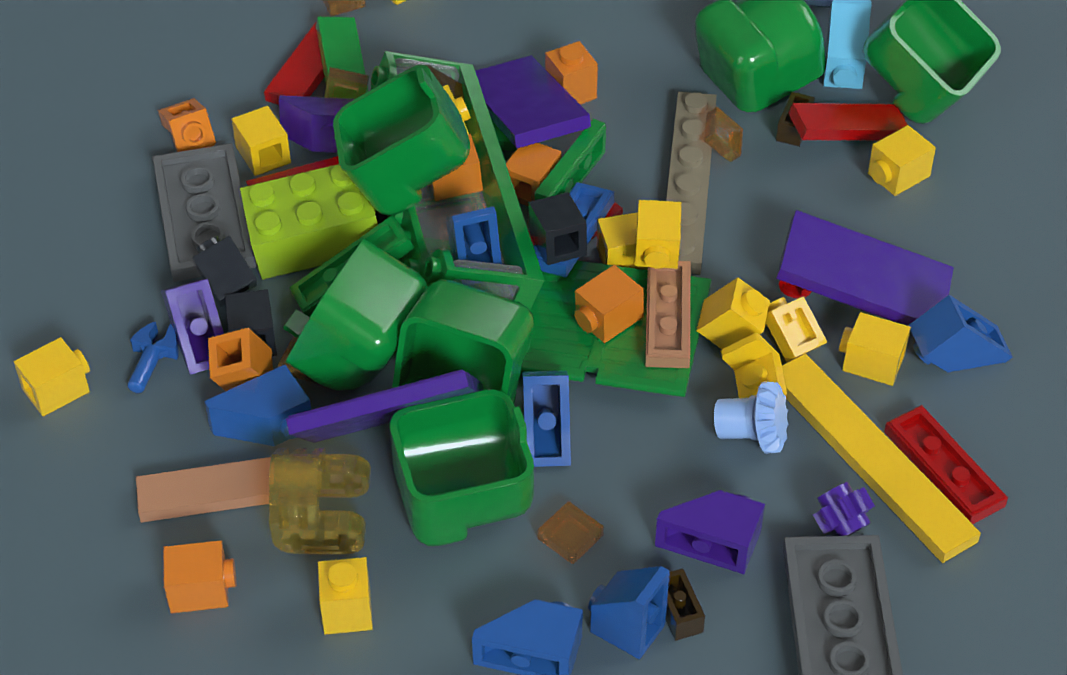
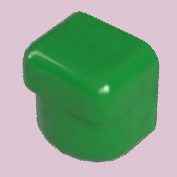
[695,0,826,112]
[863,0,1001,124]
[333,64,470,215]
[283,238,428,391]
[392,279,534,403]
[390,390,534,546]

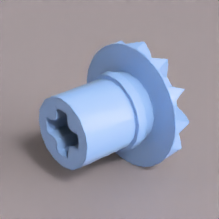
[714,381,789,454]

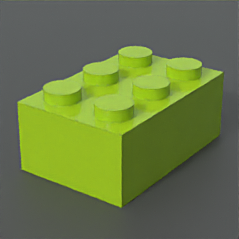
[240,164,378,280]

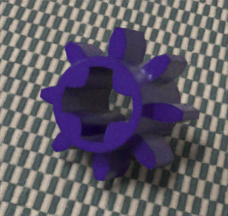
[813,482,875,536]

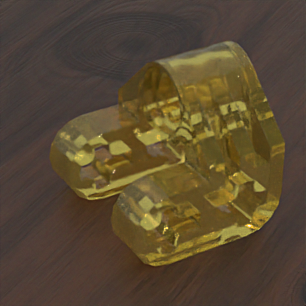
[269,448,371,554]

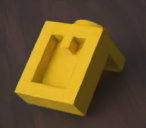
[765,296,827,362]
[721,333,787,398]

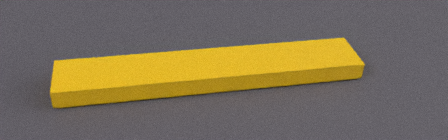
[782,353,981,564]

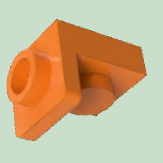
[157,98,216,152]

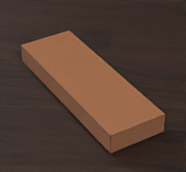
[645,261,691,368]
[136,457,280,523]

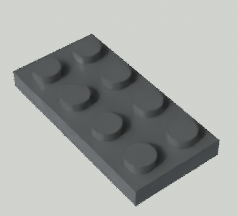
[152,143,257,282]
[783,535,903,675]

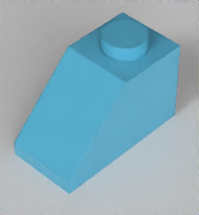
[823,0,871,89]

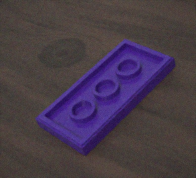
[475,55,591,148]
[776,210,954,326]
[286,370,484,443]

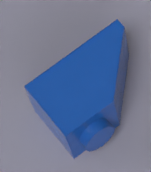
[446,206,503,283]
[908,295,1013,372]
[204,365,311,446]
[522,370,571,467]
[588,566,670,660]
[472,599,583,675]

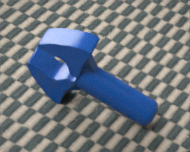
[127,321,179,393]

